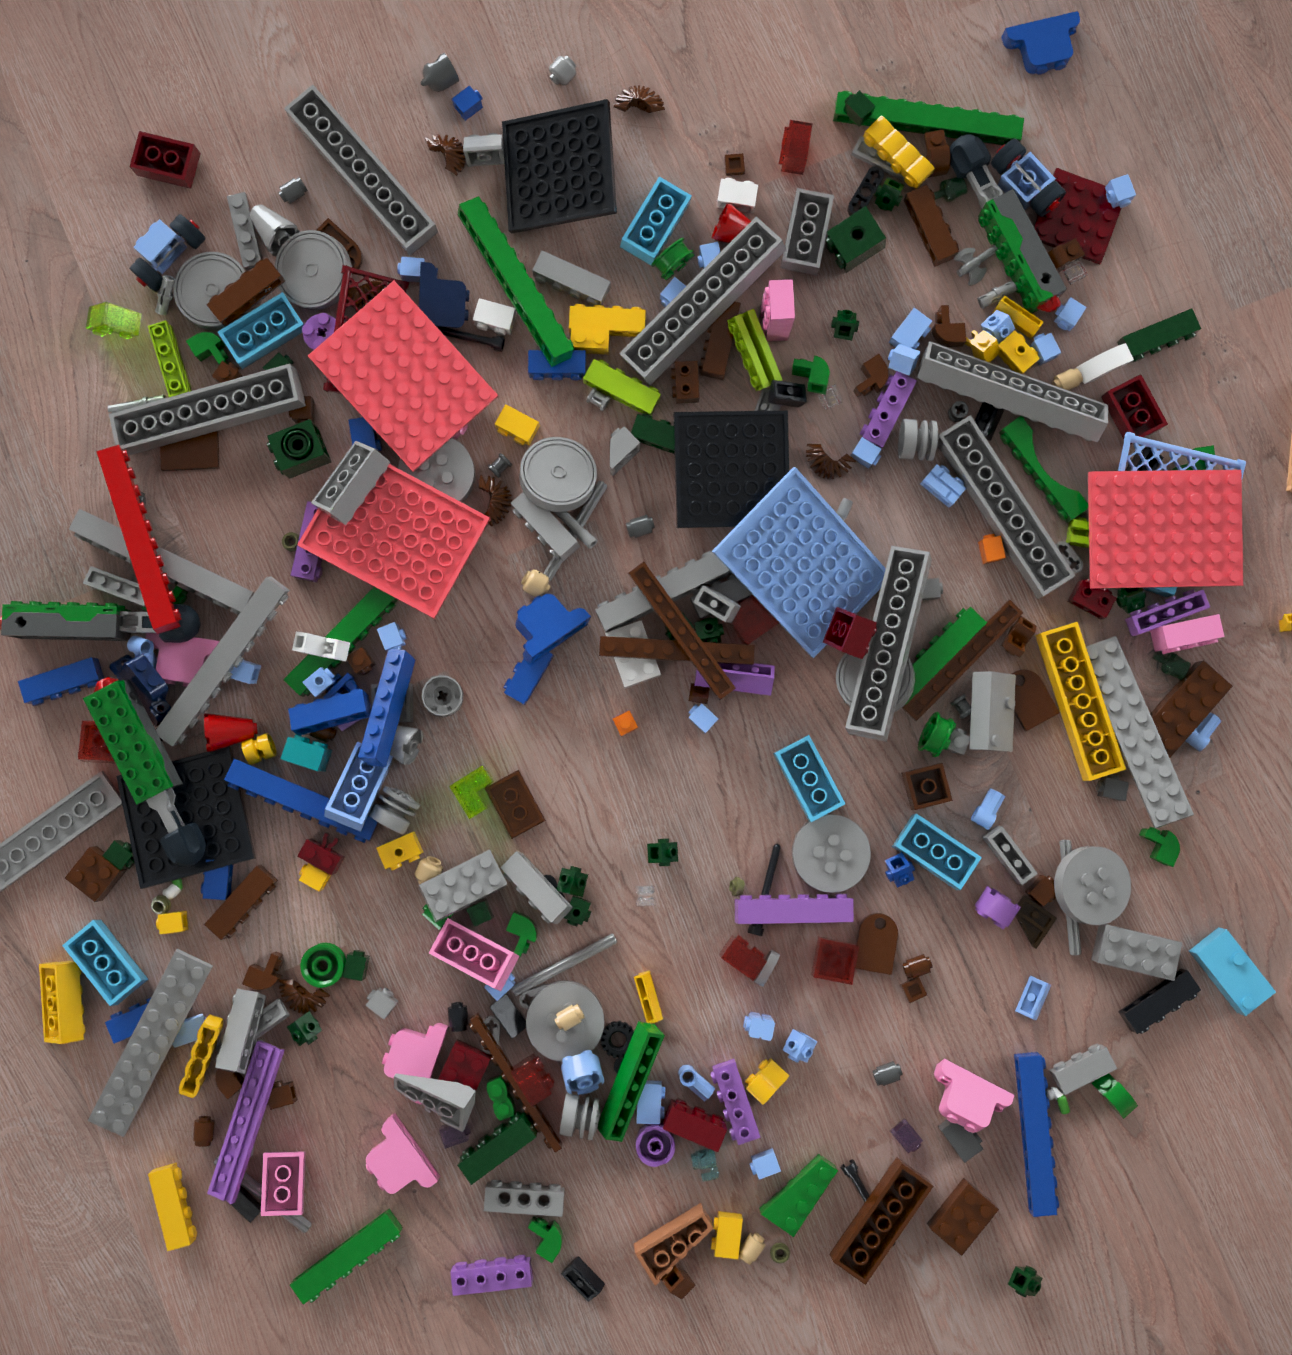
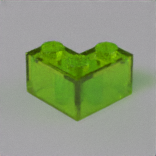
[86,302,142,339]
[449,765,494,819]

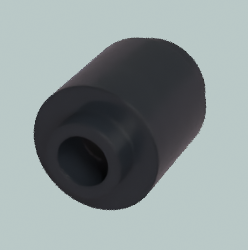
[448,1002,469,1032]

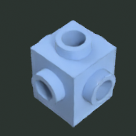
[981,310,1015,344]
[783,1029,818,1063]

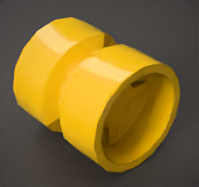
[241,733,277,765]

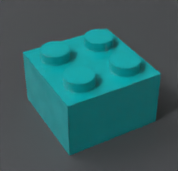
[280,735,333,772]

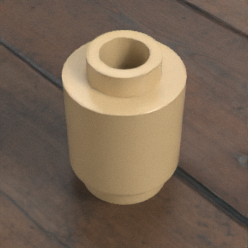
[1052,368,1083,391]
[554,1004,585,1031]
[739,1232,766,1265]

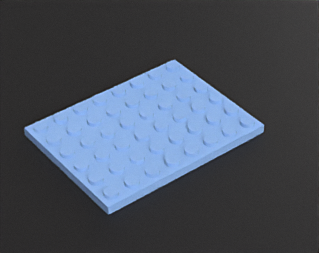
[712,467,886,658]

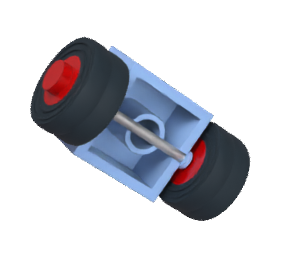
[991,139,1066,217]
[129,214,206,292]

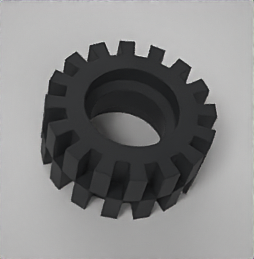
[601,1021,634,1059]

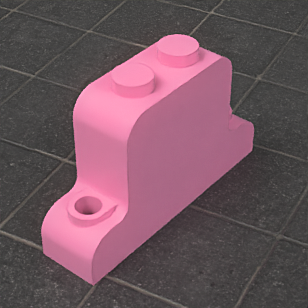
[146,633,220,687]
[382,1023,449,1104]
[934,1059,1014,1133]
[366,1113,440,1194]

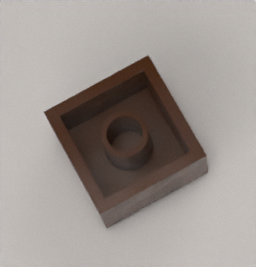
[901,763,953,810]
[65,846,127,902]

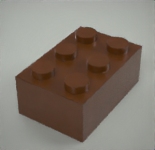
[927,1178,999,1256]

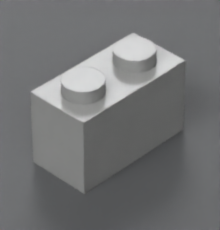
[693,586,741,623]

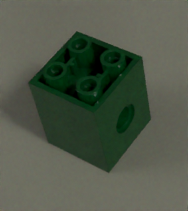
[825,206,886,273]
[267,419,332,479]

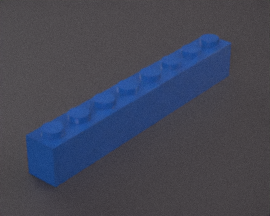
[224,759,379,843]
[1014,1052,1059,1217]

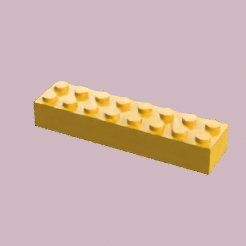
[1035,622,1126,781]

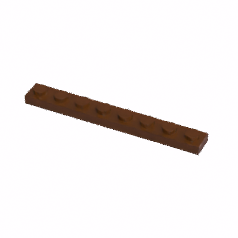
[628,562,736,700]
[902,600,1023,721]
[599,636,755,665]
[469,1013,562,1153]

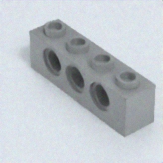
[484,1180,565,1217]

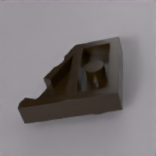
[1015,895,1057,949]

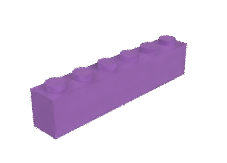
[735,894,854,924]

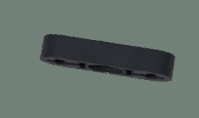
[847,166,884,216]

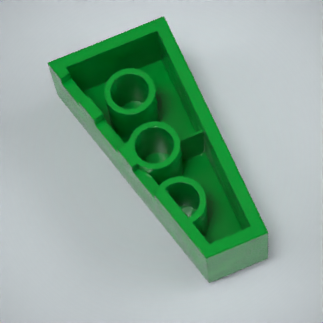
[759,1154,838,1237]

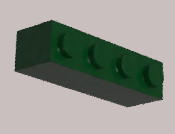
[1117,308,1201,362]
[631,413,674,454]

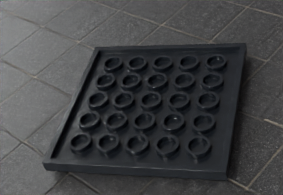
[502,99,617,233]
[673,410,789,528]
[116,746,256,889]

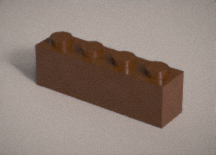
[903,184,959,267]
[206,258,285,327]
[699,302,741,380]
[204,865,278,940]

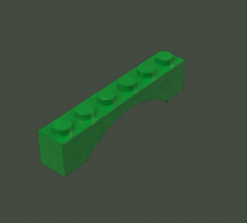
[999,415,1089,523]

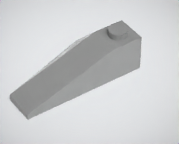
[394,1073,476,1132]

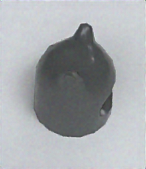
[421,53,459,92]

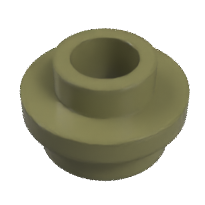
[282,532,299,551]
[729,877,745,896]
[151,895,171,914]
[770,1243,790,1263]

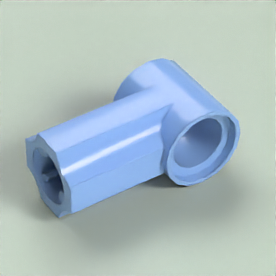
[127,635,157,668]
[1185,712,1221,752]
[971,788,1005,830]
[678,1065,715,1102]

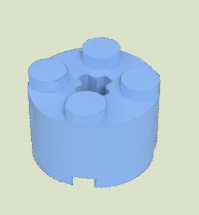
[561,1050,604,1095]

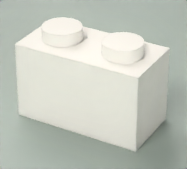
[717,178,758,213]
[473,298,517,336]

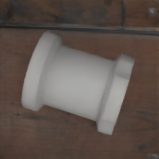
[586,387,611,412]

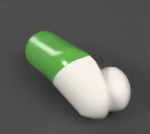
[162,879,183,899]
[1046,1087,1070,1114]

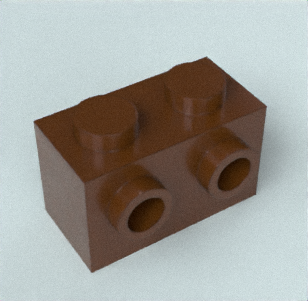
[671,360,700,404]

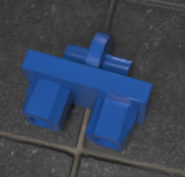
[323,673,359,699]

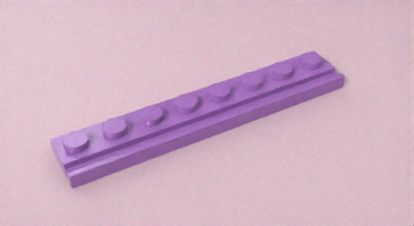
[207,1040,284,1204]

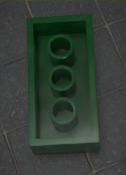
[457,1111,538,1185]

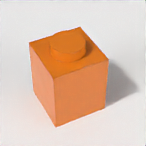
[978,534,1006,564]
[613,710,638,737]

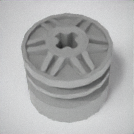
[898,419,939,461]
[422,675,464,717]
[369,786,421,834]
[559,1093,600,1141]

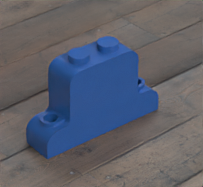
[1001,11,1080,75]
[515,594,591,665]

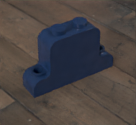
[419,262,470,328]
[109,654,171,727]

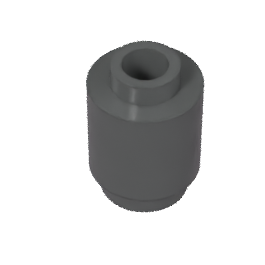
[278,177,308,204]
[626,515,655,538]
[872,1061,903,1086]

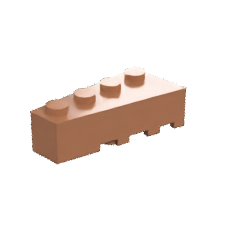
[634,1203,713,1286]

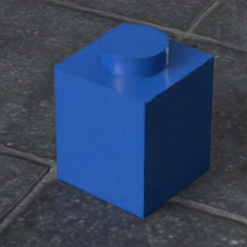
[452,85,483,121]

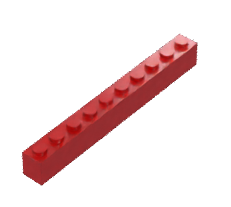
[96,445,182,634]

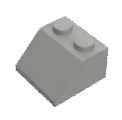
[463,133,504,167]
[610,426,640,476]

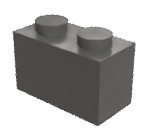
[938,1120,983,1163]

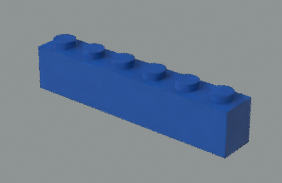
[358,649,416,767]

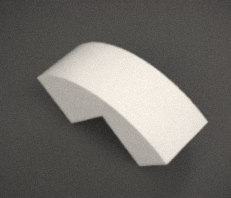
[1076,343,1134,384]
[292,631,350,662]

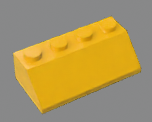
[39,961,85,1044]

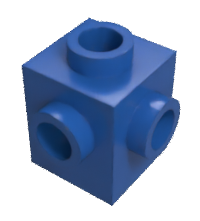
[885,853,915,888]

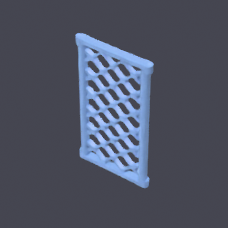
[1118,432,1246,478]

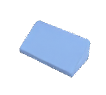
[1015,976,1051,1020]
[172,1014,206,1048]

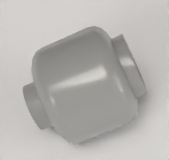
[549,56,577,85]

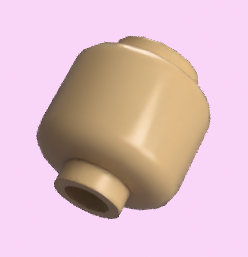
[521,569,551,597]
[415,856,443,884]

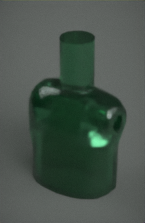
[934,177,968,202]
[1152,652,1191,681]

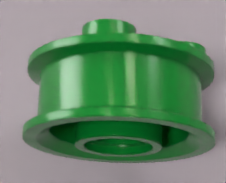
[651,238,695,281]
[918,712,956,758]
[300,943,346,988]

